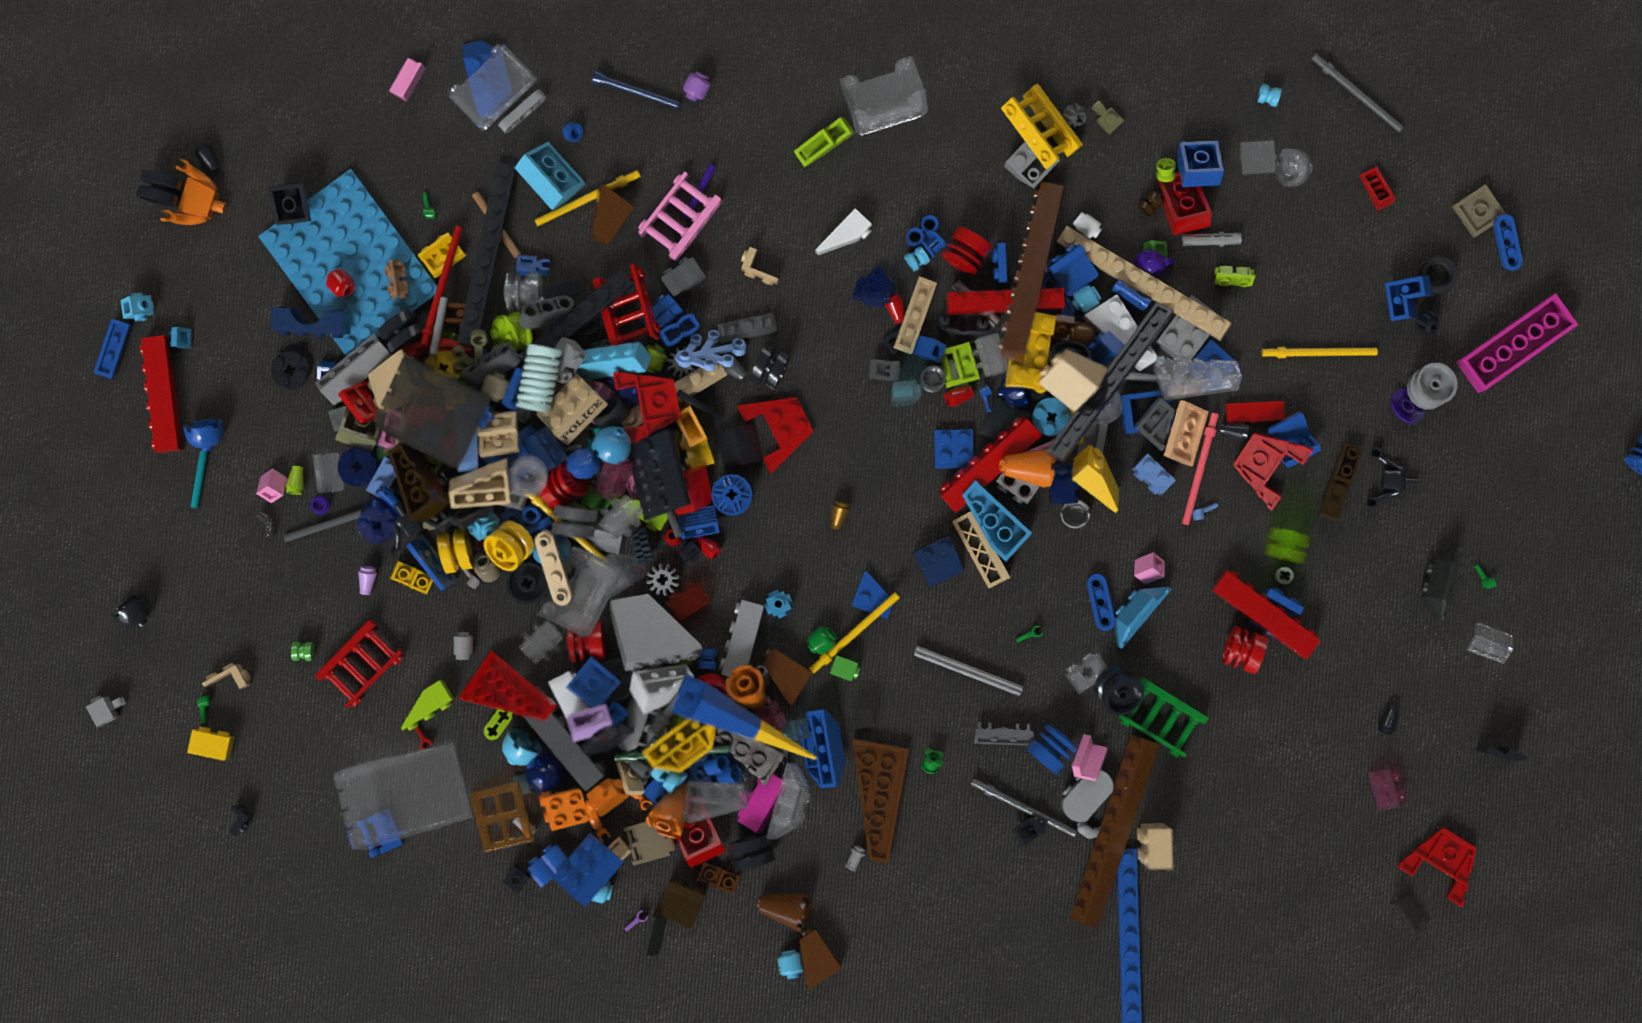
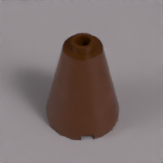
[757,894,812,933]

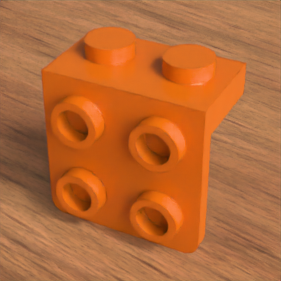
[539,785,589,831]

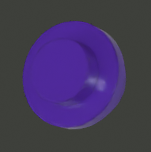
[310,496,330,515]

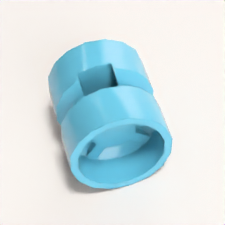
[651,769,688,794]

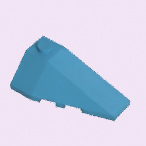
[962,481,1032,561]

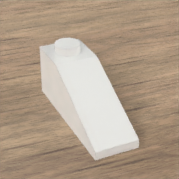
[816,209,872,255]

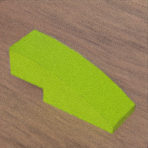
[794,117,855,167]

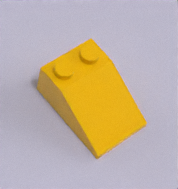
[1072,444,1119,513]

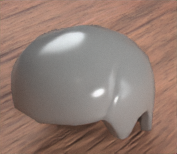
[1060,499,1091,529]

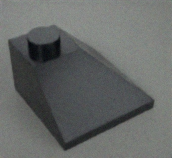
[268,182,311,225]

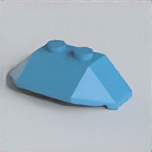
[1115,587,1172,648]

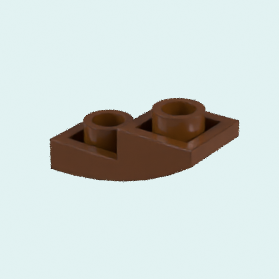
[1049,314,1075,349]
[695,862,740,894]

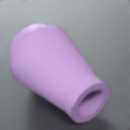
[358,566,377,595]

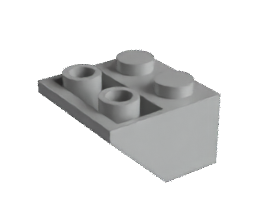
[1004,142,1060,189]

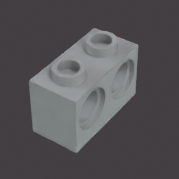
[995,473,1040,505]

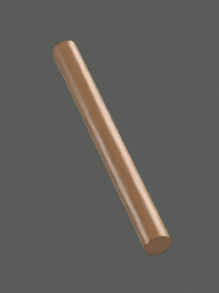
[472,192,521,258]

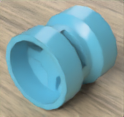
[1257,84,1282,107]
[904,246,930,272]

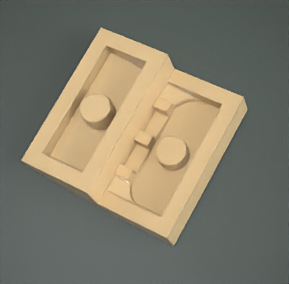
[477,411,519,458]

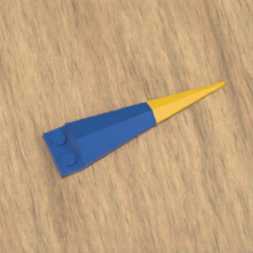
[670,674,817,759]

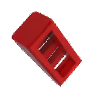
[1359,166,1395,211]

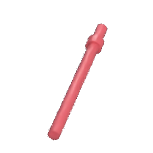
[1182,413,1219,525]

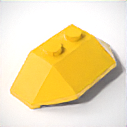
[642,719,716,773]

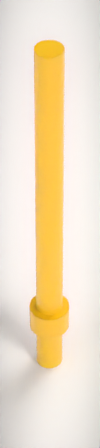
[534,170,640,226]
[1262,347,1378,358]
[521,485,610,567]
[809,592,900,673]

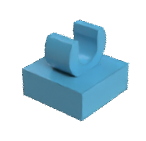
[169,327,191,348]

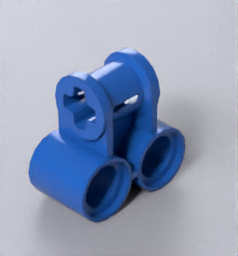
[906,215,947,258]
[704,752,743,786]

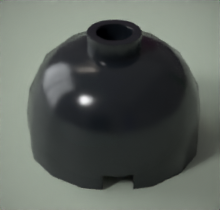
[110,591,151,628]

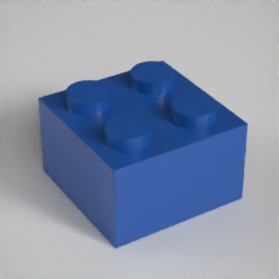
[1176,141,1224,187]

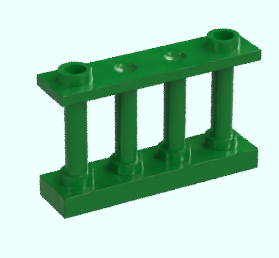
[1116,677,1208,758]

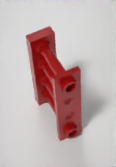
[593,264,661,346]
[315,620,405,708]

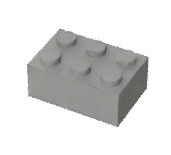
[1154,295,1221,366]

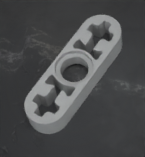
[499,89,546,133]

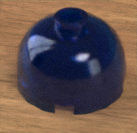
[998,373,1032,407]
[525,754,565,792]

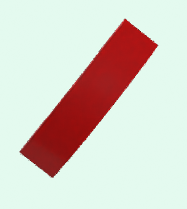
[401,339,474,361]

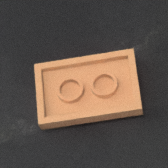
[1164,400,1208,467]

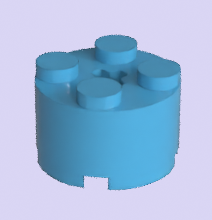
[1031,398,1071,437]

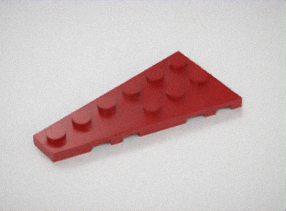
[458,651,556,721]

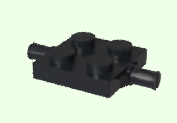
[437,504,494,530]

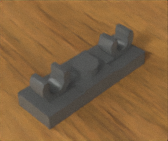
[718,313,777,344]
[974,722,1033,746]

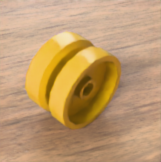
[484,521,534,571]
[437,528,474,574]

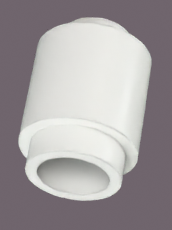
[1073,212,1102,239]

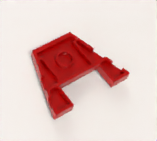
[613,371,681,446]
[737,397,814,474]
[1233,432,1314,511]
[1396,827,1477,907]

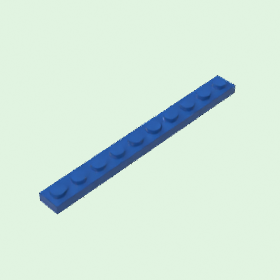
[1117,848,1142,1023]

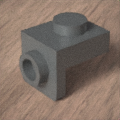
[869,359,901,381]

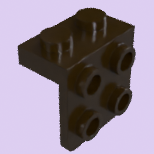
[657,878,706,928]

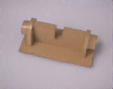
[385,259,409,301]

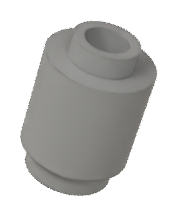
[454,632,473,660]

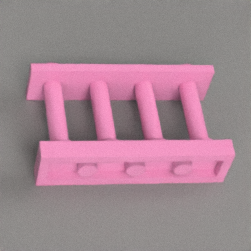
[638,172,722,262]

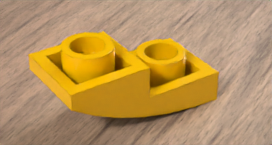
[390,560,433,594]

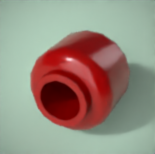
[326,269,355,297]

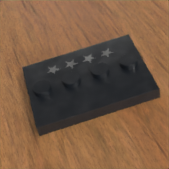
[628,429,691,520]

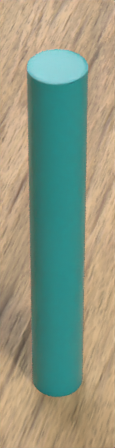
[190,451,208,508]

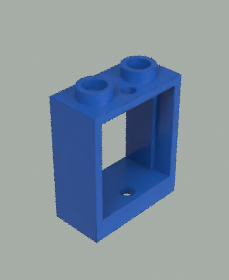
[1119,390,1175,435]

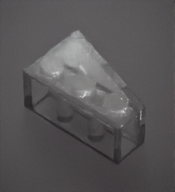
[683,781,749,824]

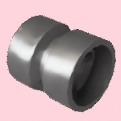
[920,366,946,393]

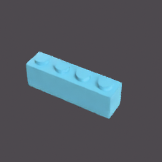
[576,342,651,380]

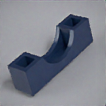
[271,307,351,338]

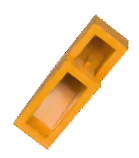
[676,401,707,448]

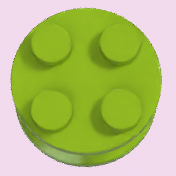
[490,312,539,354]

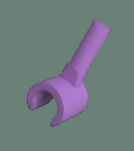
[624,910,648,932]

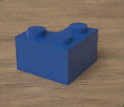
[1385,276,1432,321]

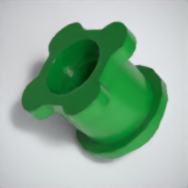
[921,748,944,774]

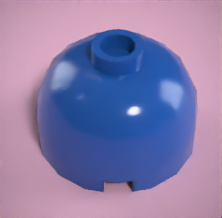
[183,419,224,451]

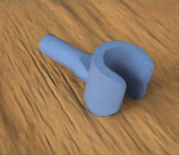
[1193,503,1218,521]

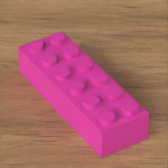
[1456,294,1578,393]

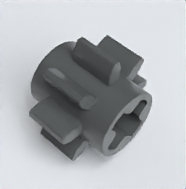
[1063,102,1087,128]

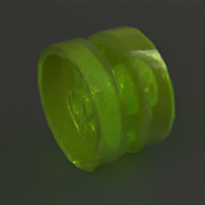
[1263,527,1311,564]

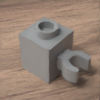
[86,696,127,727]

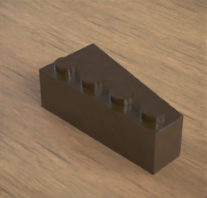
[388,442,451,521]

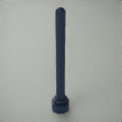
[592,69,681,108]

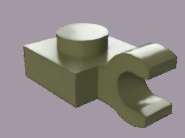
[1091,100,1124,135]

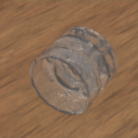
[504,272,543,313]

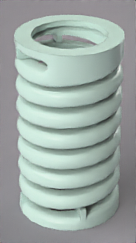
[515,344,563,413]

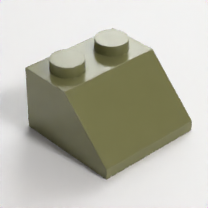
[335,406,385,452]

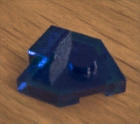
[852,266,894,306]

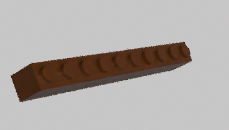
[998,181,1064,362]
[1070,735,1159,928]

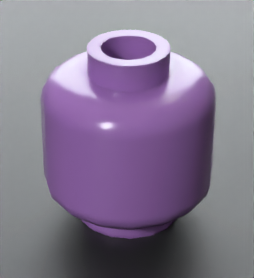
[683,71,711,101]

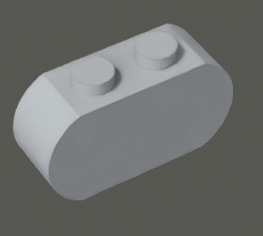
[619,697,662,752]
[1061,770,1113,822]

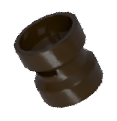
[1137,190,1164,218]

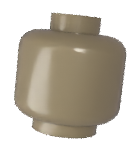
[481,372,509,402]
[474,554,502,582]

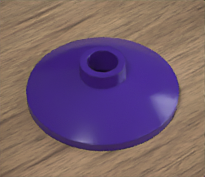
[1391,389,1424,424]

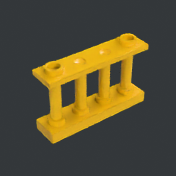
[1001,84,1083,170]

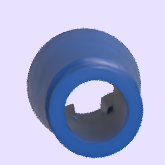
[521,505,541,525]

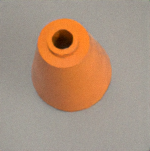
[999,449,1055,488]
[725,665,766,711]
[646,783,692,838]

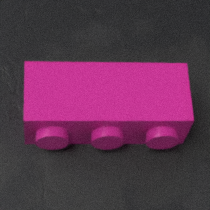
[738,773,790,834]

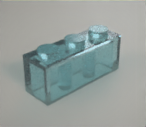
[891,380,921,406]

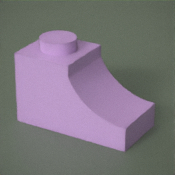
[568,704,611,742]

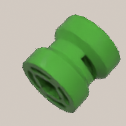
[291,642,315,661]

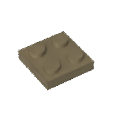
[1452,184,1506,238]

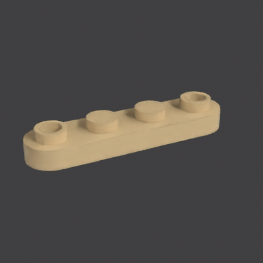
[535,530,573,605]

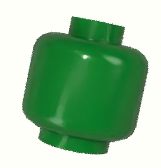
[808,626,837,655]

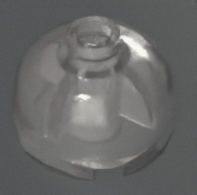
[1277,148,1313,187]

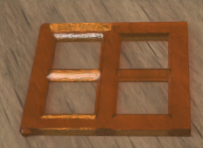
[470,781,534,853]

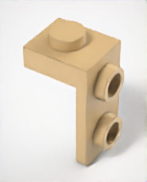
[741,247,779,286]
[202,663,251,689]

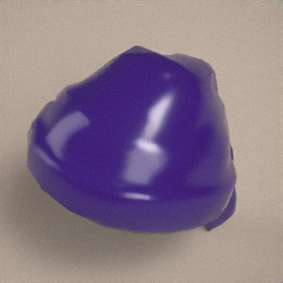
[1134,250,1174,278]

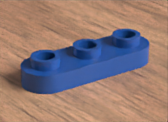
[1493,214,1523,270]
[1086,574,1115,631]

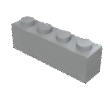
[315,333,392,405]
[719,600,764,677]

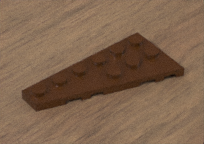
[852,738,909,863]

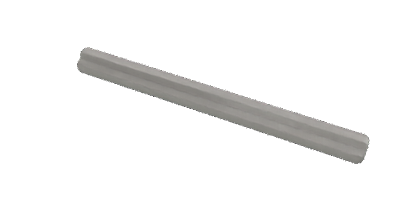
[914,646,1023,696]

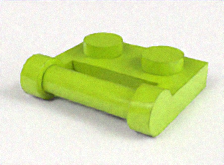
[941,342,980,389]

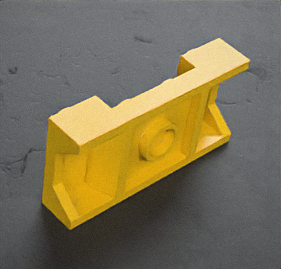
[1005,312,1056,393]

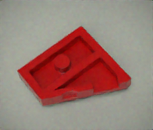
[338,380,378,424]

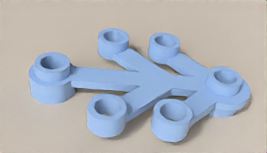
[675,330,746,371]

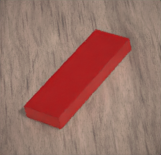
[1225,401,1285,423]

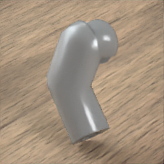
[1077,821,1101,839]

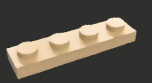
[893,276,937,354]

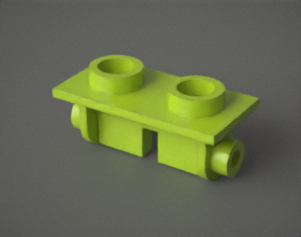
[1214,266,1255,287]

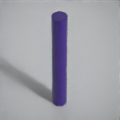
[683,164,716,218]

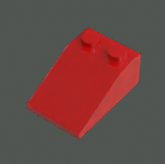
[1157,172,1212,235]
[676,795,726,868]

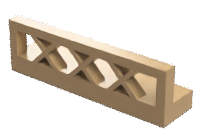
[952,511,1010,589]

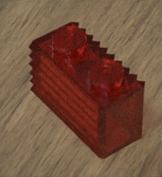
[667,581,712,622]

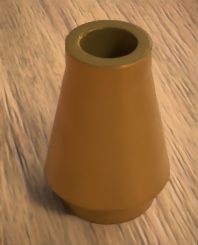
[830,500,850,530]

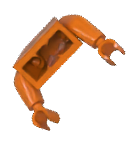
[160,159,227,225]
[585,778,652,842]

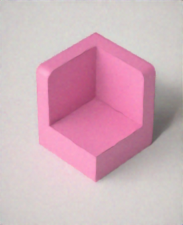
[256,468,287,503]
[1134,552,1165,584]

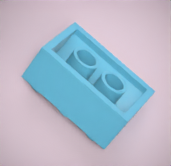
[515,142,586,210]

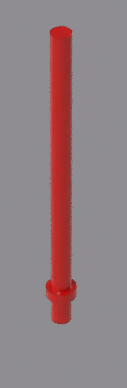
[420,226,463,347]

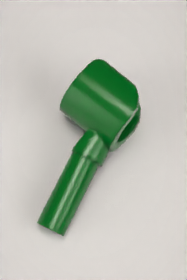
[423,192,435,219]
[1474,564,1496,589]
[1016,626,1043,643]
[197,695,211,723]

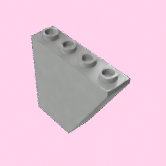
[609,594,702,671]

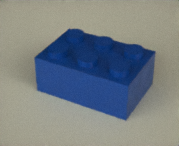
[552,833,624,907]

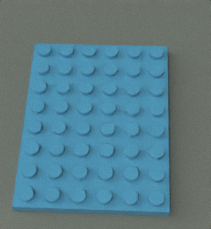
[258,169,437,356]

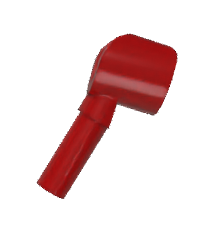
[414,726,433,751]

